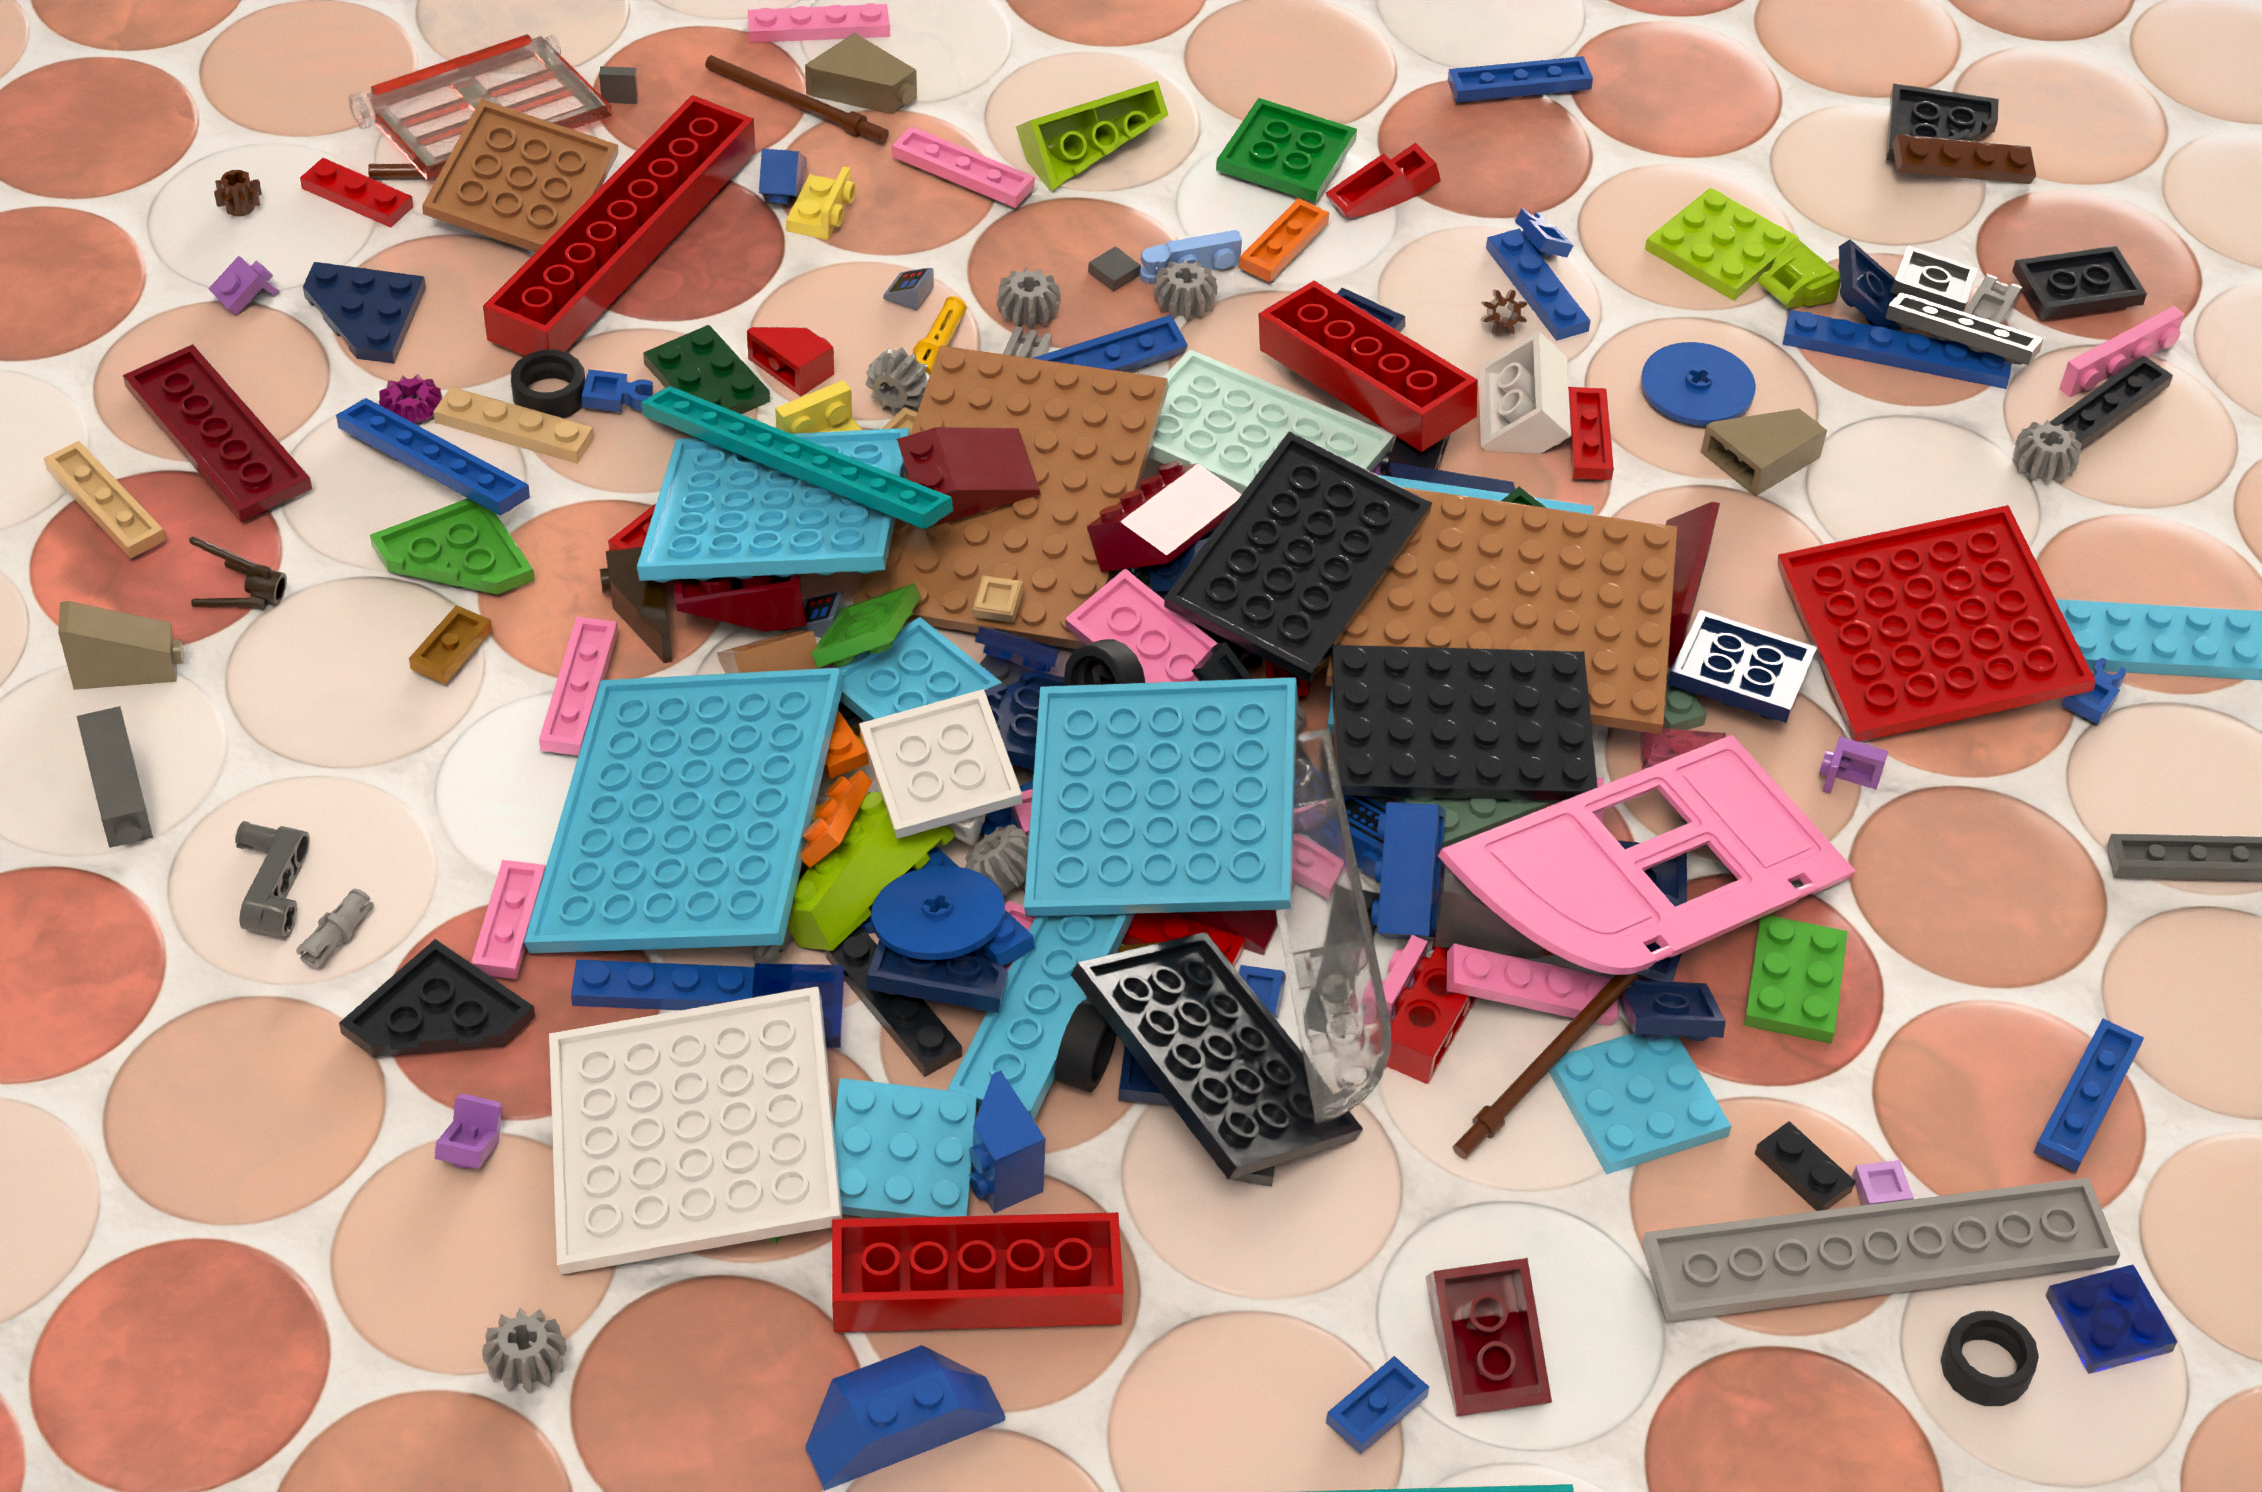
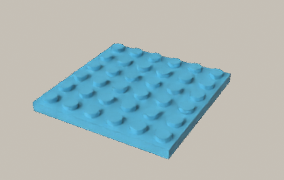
[637,428,910,582]
[1024,678,1297,916]

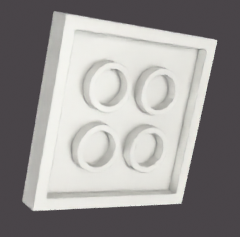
[859,689,1023,839]

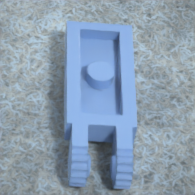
[1140,230,1242,284]

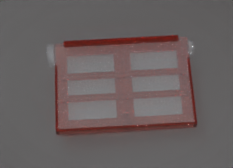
[349,34,612,180]

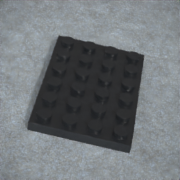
[1164,431,1432,683]
[1331,645,1598,801]
[1071,932,1363,1180]

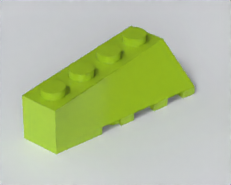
[1015,80,1169,191]
[787,792,956,951]

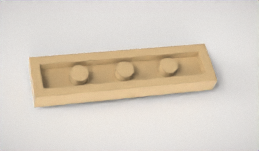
[433,387,594,464]
[44,441,166,559]

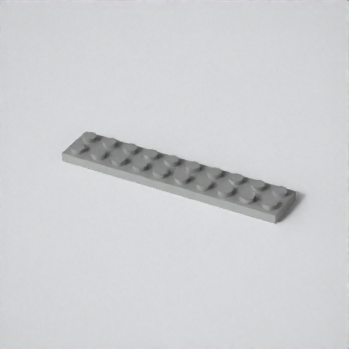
[1642,1178,2120,1322]

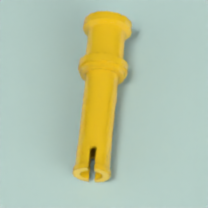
[913,296,967,374]

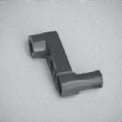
[235,821,310,938]

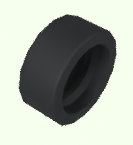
[511,350,585,418]
[1064,639,1145,686]
[1055,1000,1117,1092]
[1941,1311,2039,1406]

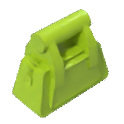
[1758,238,1840,308]

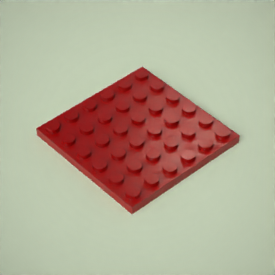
[1777,505,2095,742]

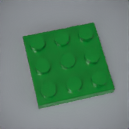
[1216,98,1357,203]

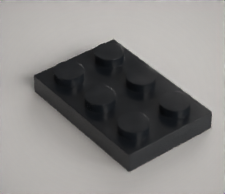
[2012,246,2147,320]

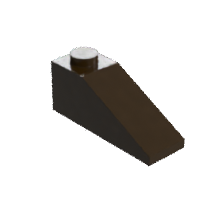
[599,547,672,663]

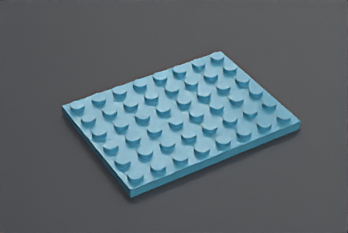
[524,668,845,954]

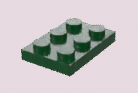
[643,325,770,414]

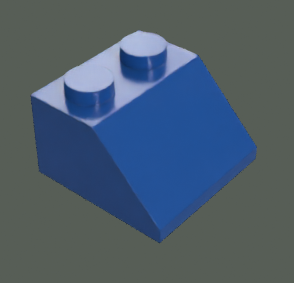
[969,1071,1046,1213]

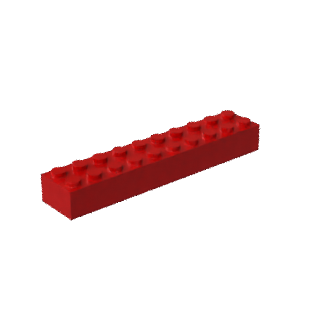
[483,95,756,356]

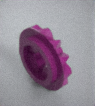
[379,374,442,423]

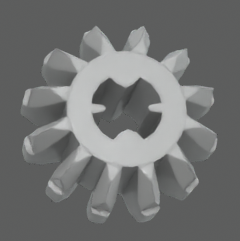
[1153,259,1218,321]
[996,267,1061,329]
[865,347,930,415]
[2013,420,2082,485]
[965,824,1029,896]
[482,1307,567,1393]

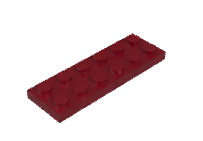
[123,344,312,522]

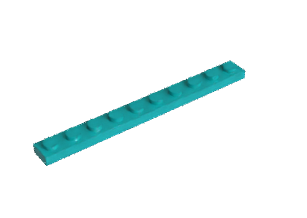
[641,386,953,529]

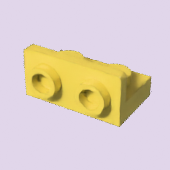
[786,166,856,240]
[775,380,862,434]

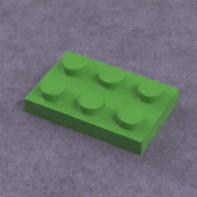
[811,583,921,668]
[1743,915,1848,1044]

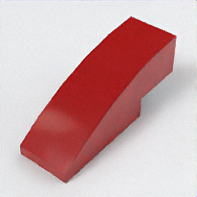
[1325,142,1441,218]

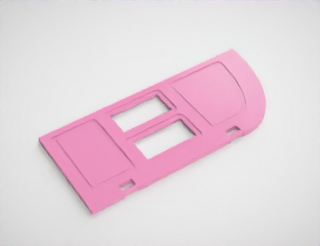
[1438,735,1856,975]

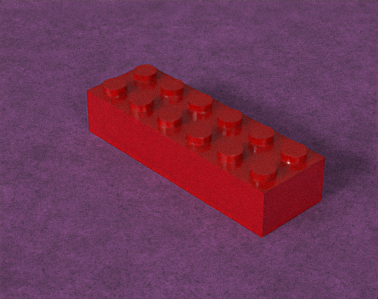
[1258,280,1478,452]
[832,1212,1124,1332]

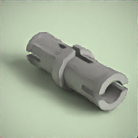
[296,888,374,968]

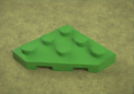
[370,498,535,595]

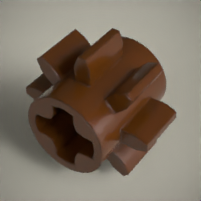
[214,170,262,216]
[1481,289,1527,334]

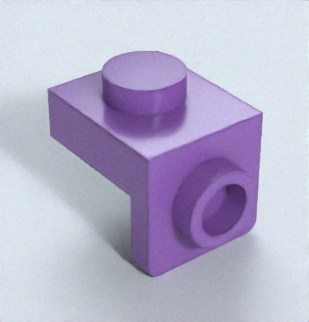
[208,255,279,316]
[1819,736,1889,794]
[435,1094,502,1169]

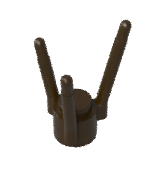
[189,537,287,610]

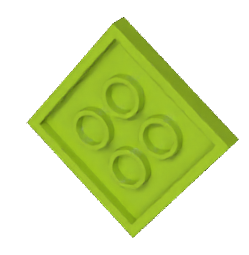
[1645,187,1800,301]

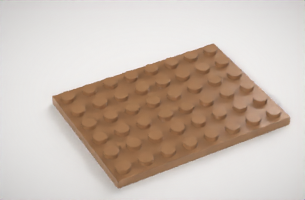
[853,345,1169,649]
[1326,487,1677,734]

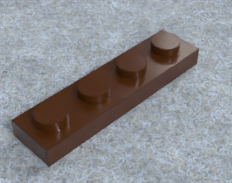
[1892,134,2036,184]

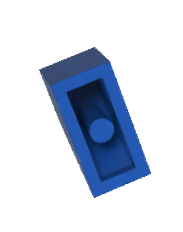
[759,148,807,204]

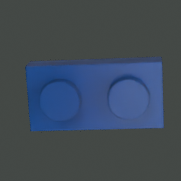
[1325,1356,1429,1454]

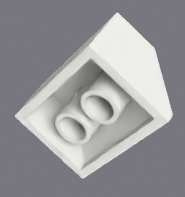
[1478,331,1571,454]

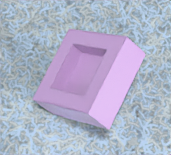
[1852,1160,1914,1205]

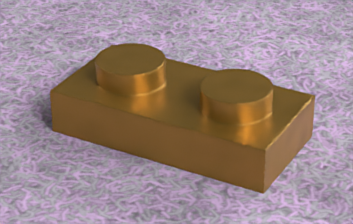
[409,605,492,684]

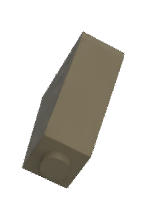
[805,33,917,114]
[1700,408,1827,497]
[58,601,184,690]

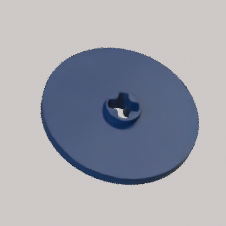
[1641,342,1756,426]
[871,866,1005,960]

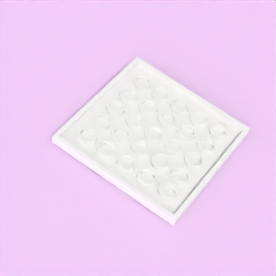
[549,986,842,1275]

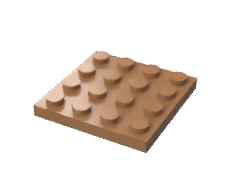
[422,99,618,252]

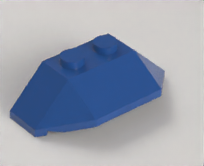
[805,1345,1006,1491]

